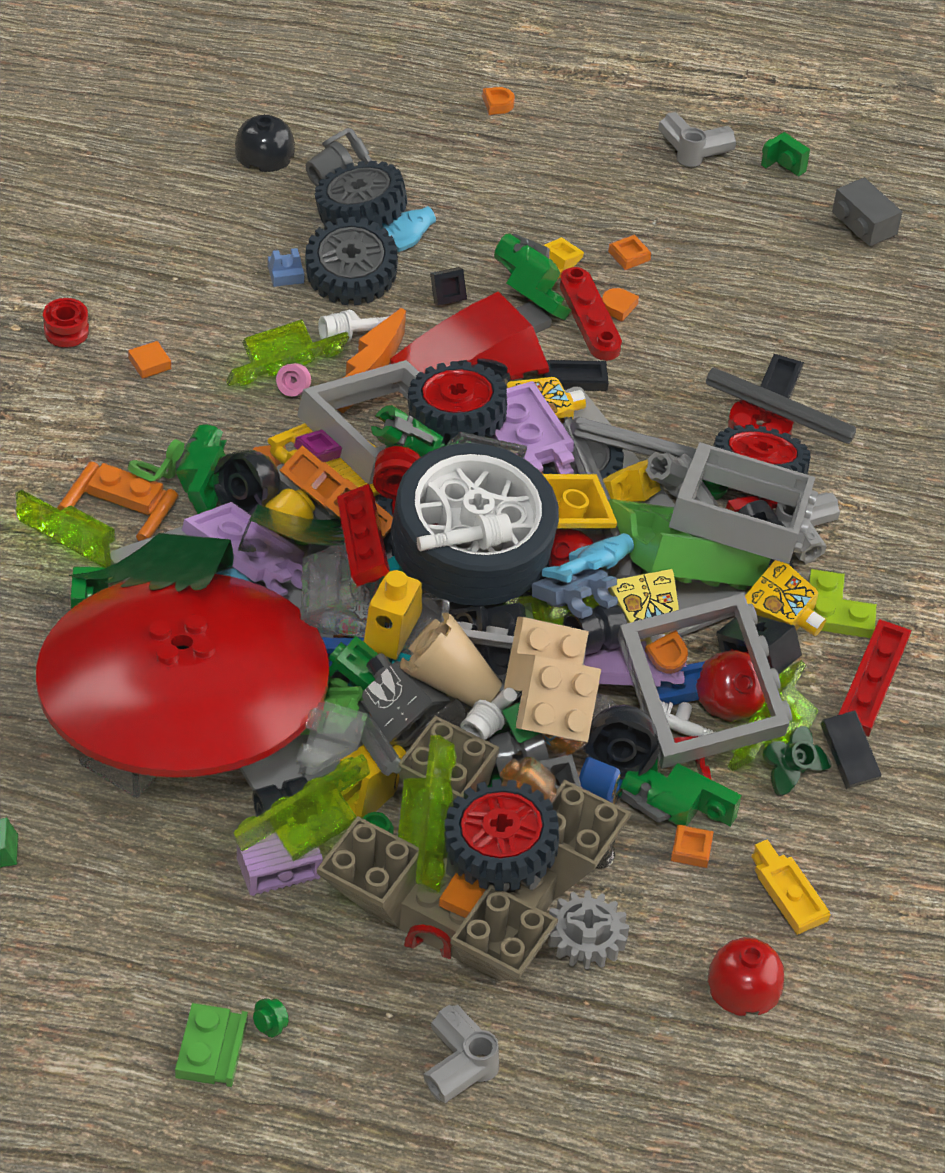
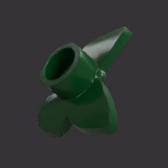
[762,726,832,796]

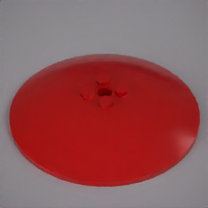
[36,574,329,778]

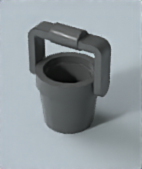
[305,128,371,186]

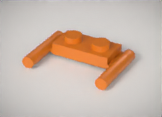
[57,461,179,541]

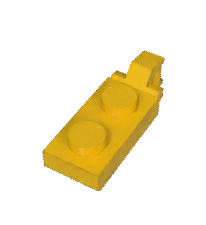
[751,839,831,935]

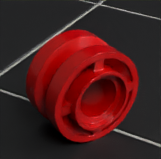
[43,298,89,347]
[373,446,421,500]

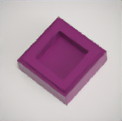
[294,429,342,462]

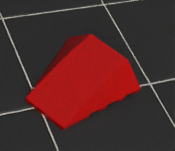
[390,291,549,381]

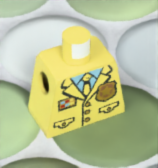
[608,569,679,645]

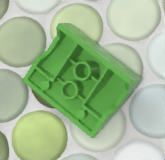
[609,499,771,590]

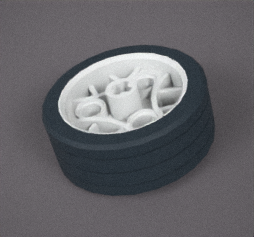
[391,443,559,606]

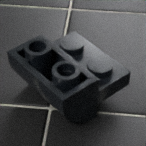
[449,602,526,682]

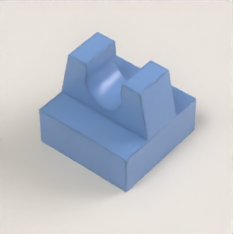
[268,248,304,287]

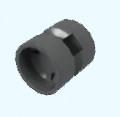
[489,731,549,779]

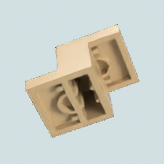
[504,617,601,742]

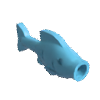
[380,206,436,252]
[542,533,634,583]

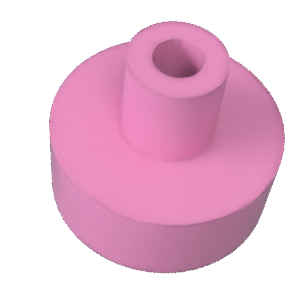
[276,363,311,397]

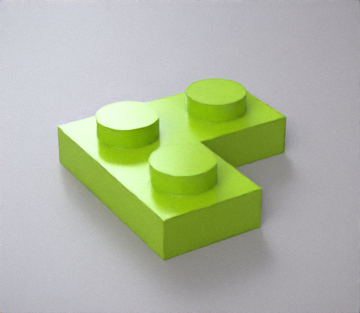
[809,569,877,639]

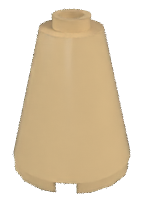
[400,612,502,708]

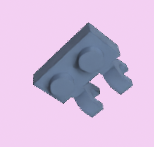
[532,569,618,619]

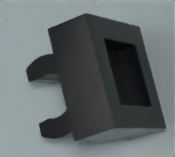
[430,267,467,305]

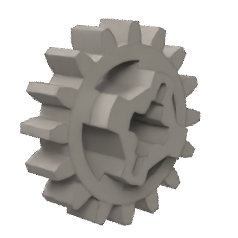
[548,890,629,969]

